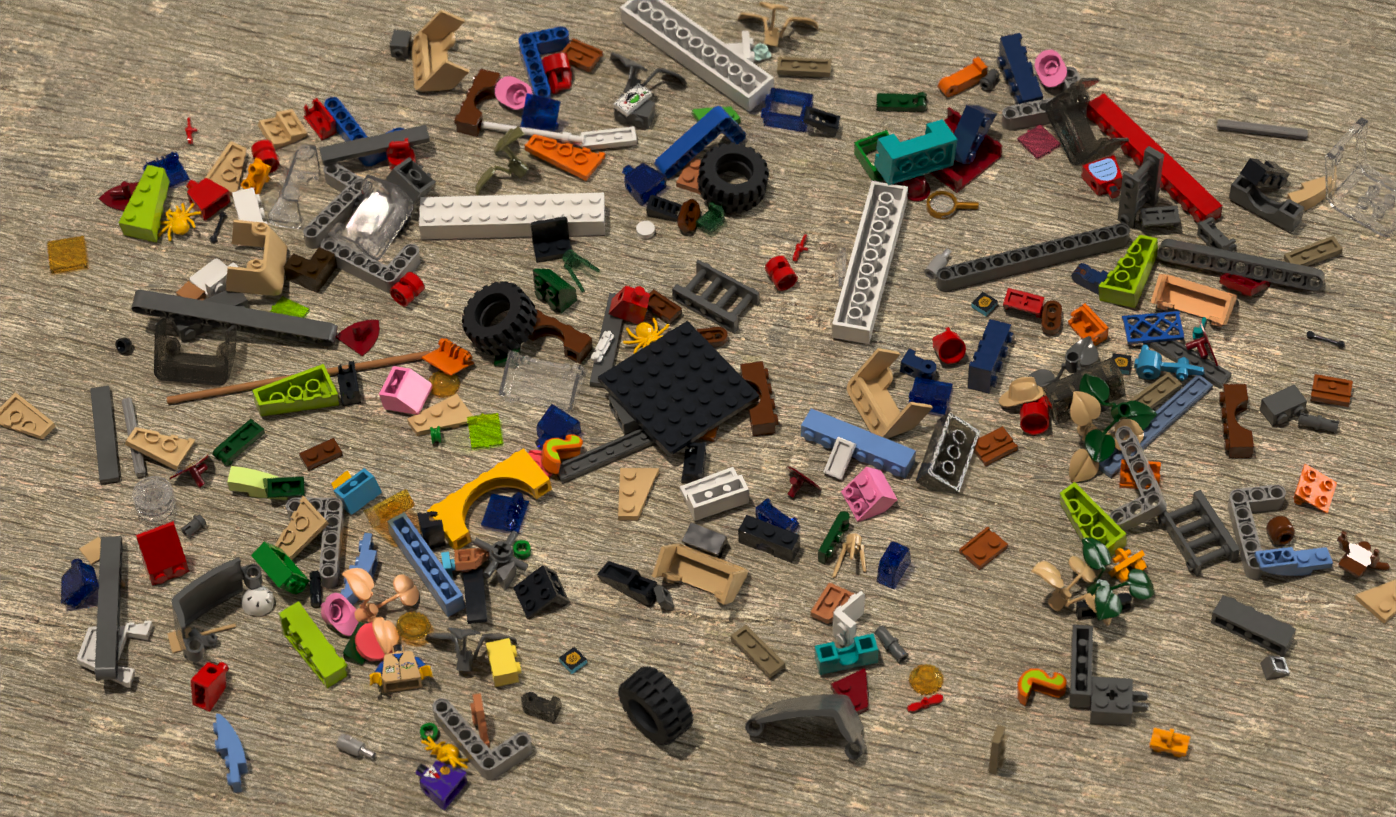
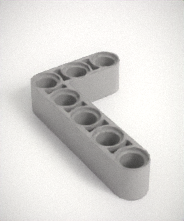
[1001,66,1088,130]
[303,163,369,249]
[321,238,421,293]
[1109,426,1167,531]
[1228,484,1286,580]
[286,497,345,589]
[432,698,532,780]

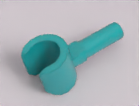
[1193,317,1207,339]

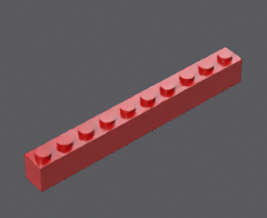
[1086,93,1223,223]

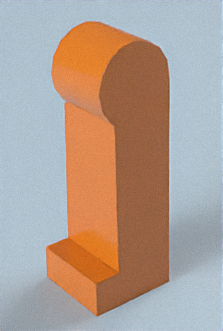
[938,57,988,97]

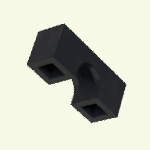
[1240,158,1290,189]
[738,515,800,563]

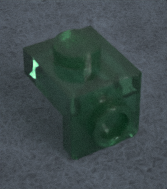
[696,202,725,235]

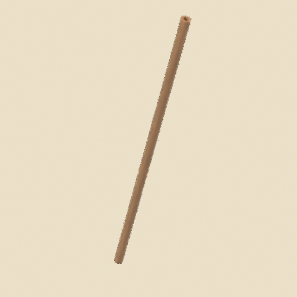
[167,350,430,404]

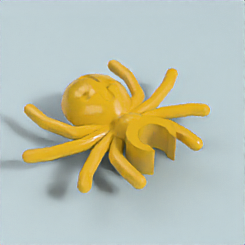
[158,203,201,241]
[623,317,670,354]
[421,736,468,769]

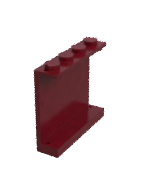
[908,107,1002,193]

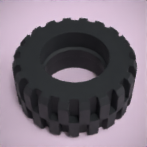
[697,142,769,213]
[462,281,537,356]
[618,666,693,746]

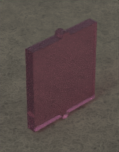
[1017,124,1061,160]

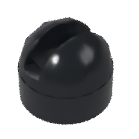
[115,337,132,353]

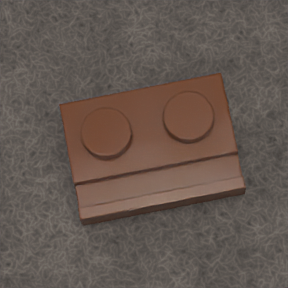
[561,38,603,72]
[1310,374,1353,407]
[970,426,1018,467]
[959,526,1008,570]

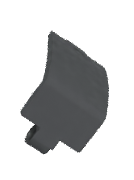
[172,557,262,662]
[745,694,866,759]

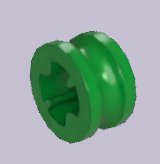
[430,426,442,444]
[513,540,531,560]
[420,723,438,743]

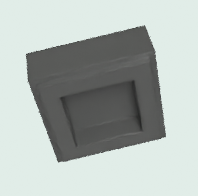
[654,585,674,611]

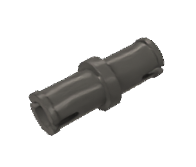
[1298,412,1339,433]
[874,625,909,663]

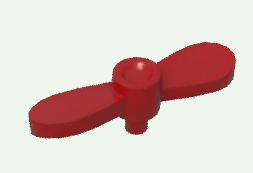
[185,117,197,145]
[792,234,808,262]
[907,694,943,712]

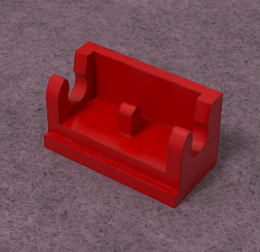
[303,98,337,141]
[1003,288,1045,318]

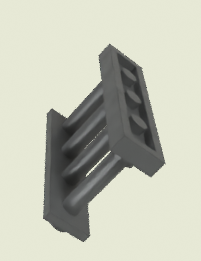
[1117,146,1164,229]
[672,260,760,333]
[1157,490,1240,577]

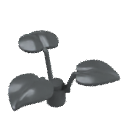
[610,53,687,93]
[1028,336,1110,412]
[425,628,517,671]

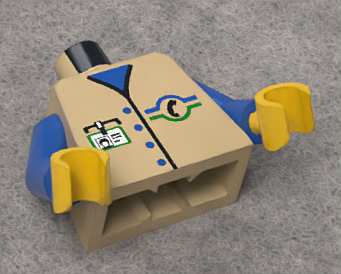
[370,644,433,693]

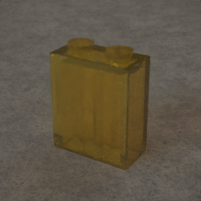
[363,489,415,528]

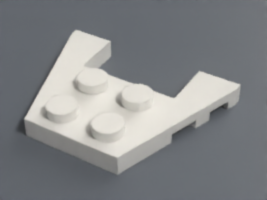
[77,621,153,688]

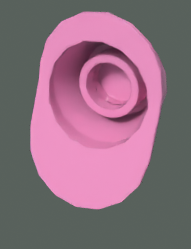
[1035,50,1067,87]
[495,76,533,110]
[320,593,359,636]

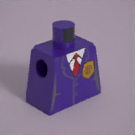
[415,761,468,811]

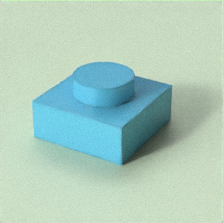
[441,552,456,579]

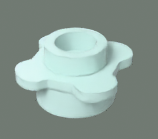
[751,44,771,61]

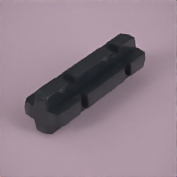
[309,571,321,607]

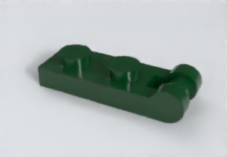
[876,92,927,112]
[212,419,265,466]
[818,511,850,565]

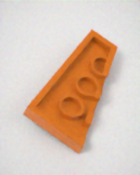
[524,134,605,181]

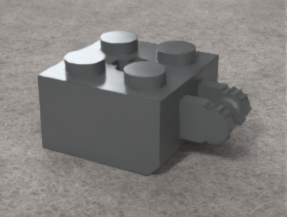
[383,157,436,208]
[1090,676,1148,726]

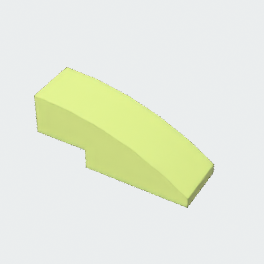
[227,466,288,500]

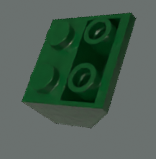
[533,268,577,313]

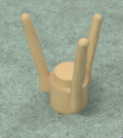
[832,533,867,578]

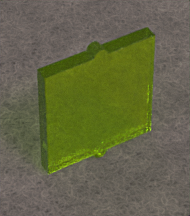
[270,296,310,318]
[467,413,503,449]

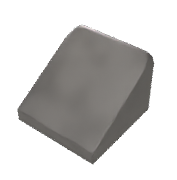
[497,562,516,590]
[1260,655,1290,679]

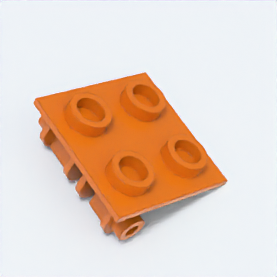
[422,338,474,376]
[1293,464,1337,514]

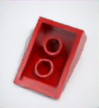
[136,521,189,586]

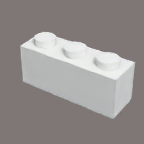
[232,187,268,225]
[687,475,749,521]

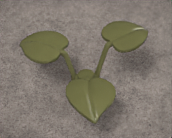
[475,126,529,196]

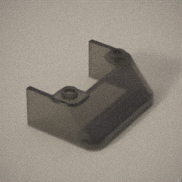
[1045,78,1129,165]
[154,318,237,386]

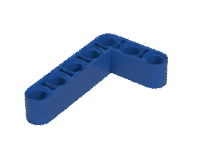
[519,26,570,109]
[324,97,404,167]
[654,106,746,179]

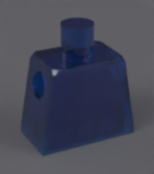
[622,163,667,206]
[535,404,581,450]
[876,541,911,590]
[61,559,99,609]

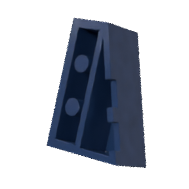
[954,105,997,164]

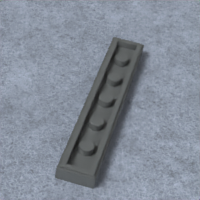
[319,125,430,165]
[590,293,623,388]
[1129,319,1232,389]
[90,385,120,484]
[556,428,656,484]

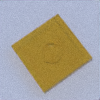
[47,236,88,274]

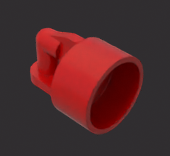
[541,53,572,94]
[387,138,416,171]
[932,327,966,364]
[1020,396,1049,435]

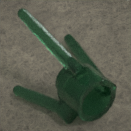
[562,249,600,292]

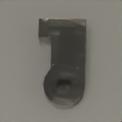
[521,692,562,724]

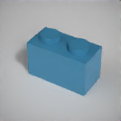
[333,468,382,515]

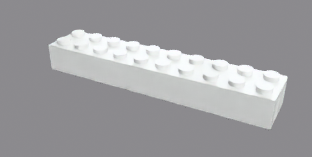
[620,0,774,112]
[832,181,908,344]
[419,193,605,240]

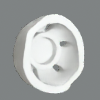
[242,586,274,616]

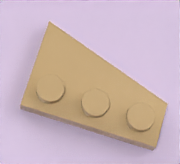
[205,141,247,197]
[0,392,56,440]
[407,394,476,436]
[125,427,195,471]
[618,468,659,521]
[275,496,329,560]
[1355,580,1396,624]

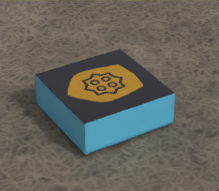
[971,292,998,316]
[1110,353,1132,375]
[559,646,587,674]

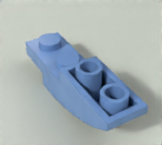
[341,533,378,605]
[1254,547,1333,576]
[213,714,248,793]

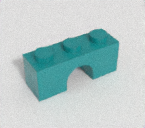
[814,633,879,675]

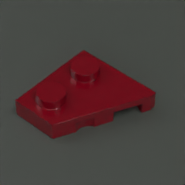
[1219,273,1271,296]
[831,668,868,715]

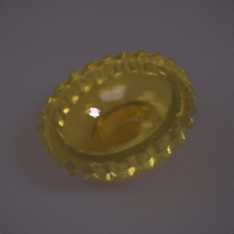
[428,370,460,398]
[396,611,431,641]
[909,664,944,696]

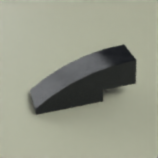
[597,561,658,606]
[463,568,488,624]

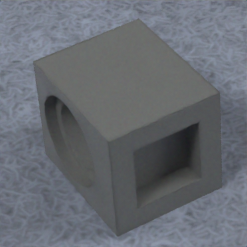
[389,30,412,59]

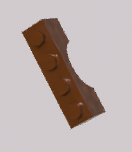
[454,69,501,137]
[528,309,593,364]
[740,361,779,436]
[1219,384,1254,458]

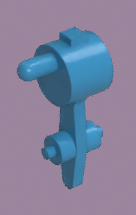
[1134,345,1204,381]

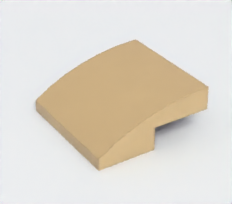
[258,109,307,149]

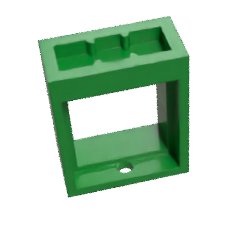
[854,130,890,182]
[251,541,310,595]

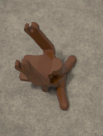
[1337,531,1390,578]

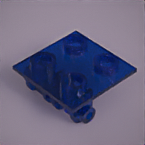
[520,93,561,132]
[142,152,190,188]
[909,377,953,415]
[481,492,529,533]

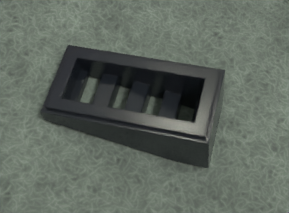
[803,106,841,137]
[646,195,682,222]

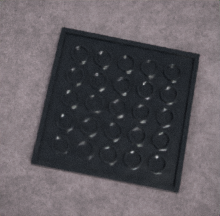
[598,320,760,457]

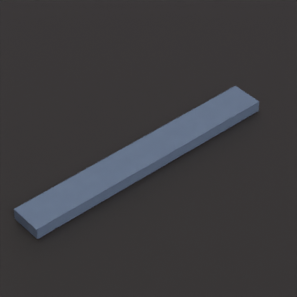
[1099,375,1213,478]

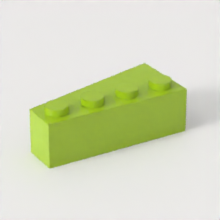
[118,165,170,243]
[1098,235,1158,308]
[252,364,339,416]
[1060,482,1127,557]
[278,601,347,689]

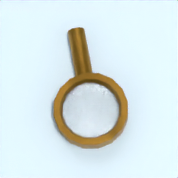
[926,191,978,219]

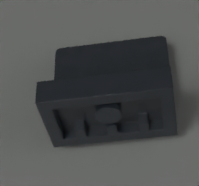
[530,217,573,262]
[513,565,570,619]

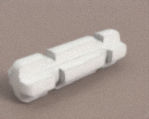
[591,331,614,363]

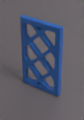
[1122,311,1184,344]

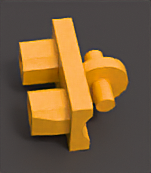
[241,158,271,195]
[1108,548,1147,583]
[1149,728,1190,758]

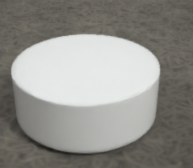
[636,221,655,239]

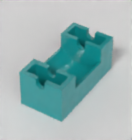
[874,119,957,185]

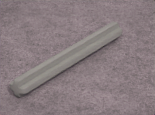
[1217,119,1308,140]
[122,397,146,477]

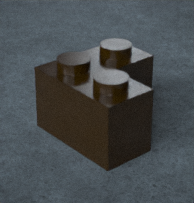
[284,247,337,293]

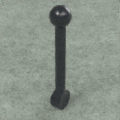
[209,212,226,244]
[1306,331,1345,348]

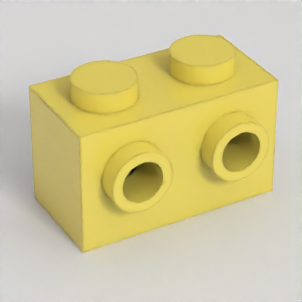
[486,638,522,687]

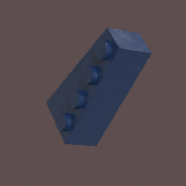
[997,32,1043,105]
[967,319,1014,394]

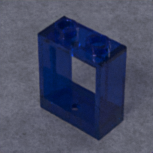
[761,87,813,133]

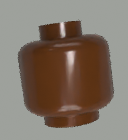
[1266,516,1295,545]

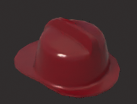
[894,175,930,202]

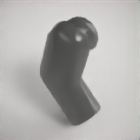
[188,628,218,648]

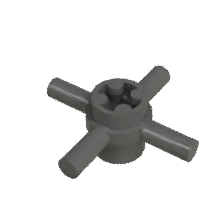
[473,531,529,578]

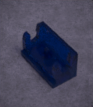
[755,498,799,532]

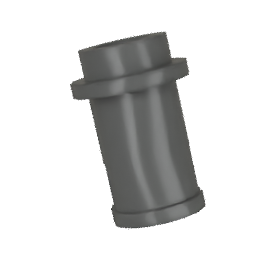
[980,69,1000,90]
[181,514,206,538]

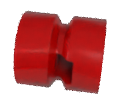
[251,140,280,174]
[765,255,798,291]
[389,272,425,307]

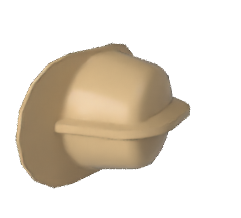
[999,377,1044,407]

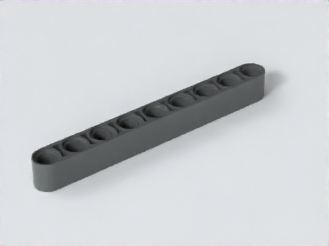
[1158,239,1325,291]
[95,536,123,681]

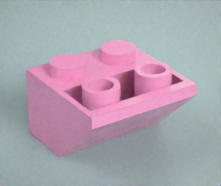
[379,366,433,415]
[841,467,898,522]

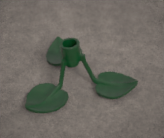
[1079,373,1157,462]
[1081,538,1155,621]

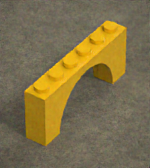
[427,448,552,550]

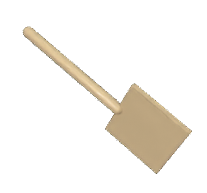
[79,537,125,587]
[167,624,236,653]

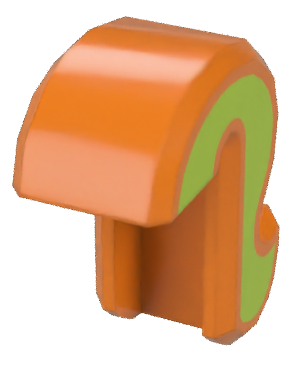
[541,435,583,474]
[1017,668,1067,706]

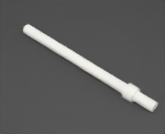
[481,121,585,144]

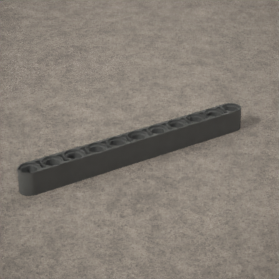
[936,223,1130,292]
[131,290,338,347]

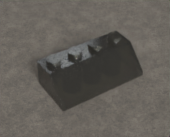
[916,412,980,494]

